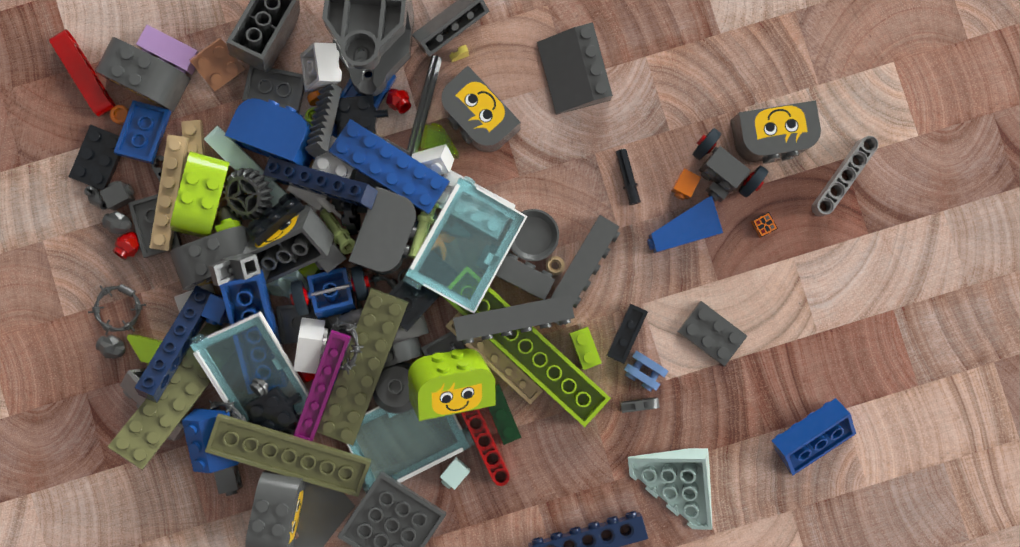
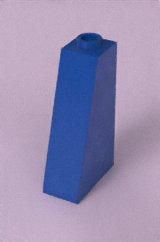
[647,196,723,253]

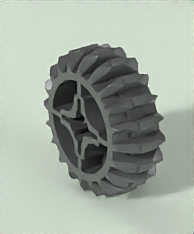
[222,168,274,220]

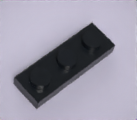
[606,304,648,364]

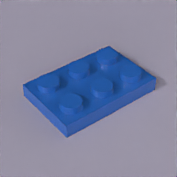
[114,100,171,164]

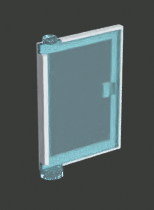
[402,176,527,314]
[190,311,309,421]
[347,406,475,493]

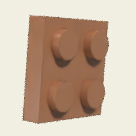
[189,37,245,92]

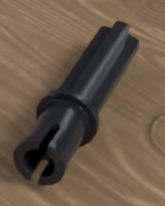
[616,149,641,205]

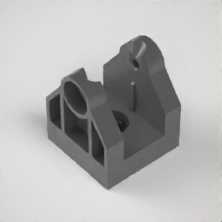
[322,0,415,96]

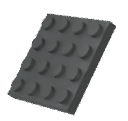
[338,471,446,547]

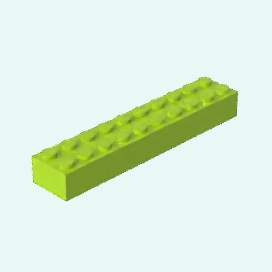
[442,266,611,427]

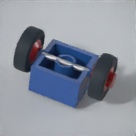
[290,266,370,319]

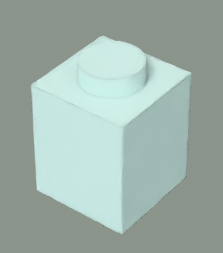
[440,457,471,490]

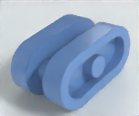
[624,350,669,392]

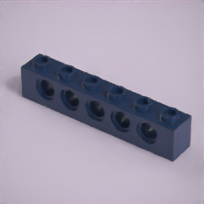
[263,157,378,209]
[134,286,214,403]
[528,511,648,547]

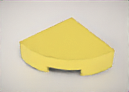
[449,45,469,62]

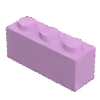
[136,25,199,75]

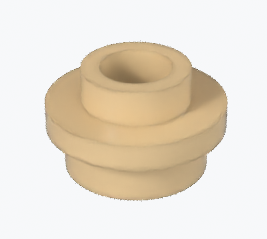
[546,256,565,275]

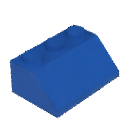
[182,408,240,473]

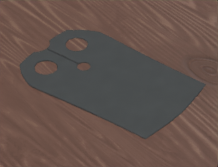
[293,482,355,547]

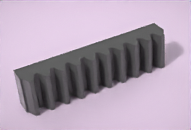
[305,83,342,157]

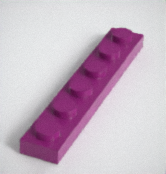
[293,330,350,441]

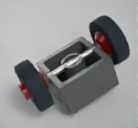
[692,128,769,198]

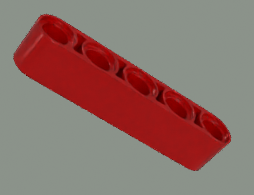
[49,29,115,117]
[461,409,510,486]

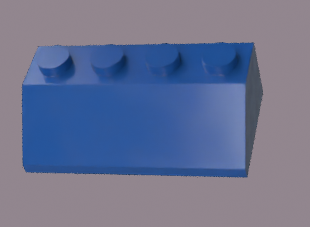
[771,398,856,476]

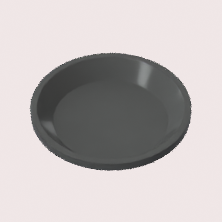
[507,209,559,261]
[373,361,413,414]

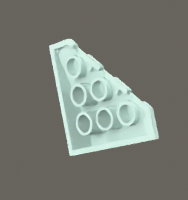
[628,448,712,530]

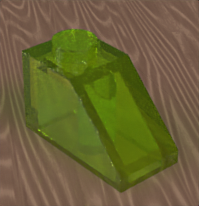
[420,123,459,159]

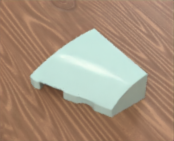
[266,270,312,302]

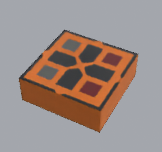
[751,212,778,238]

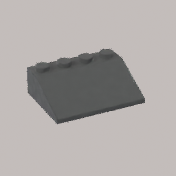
[537,22,613,115]

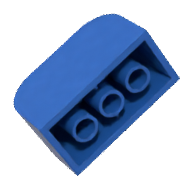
[225,98,313,167]

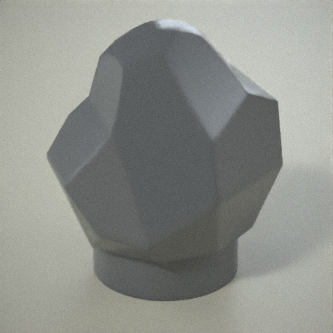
[102,211,132,234]
[96,334,126,359]

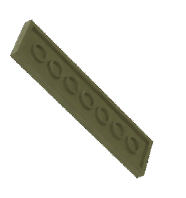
[317,288,408,446]
[108,322,237,471]
[205,413,371,497]

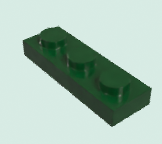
[488,384,521,445]

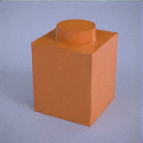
[671,168,701,200]

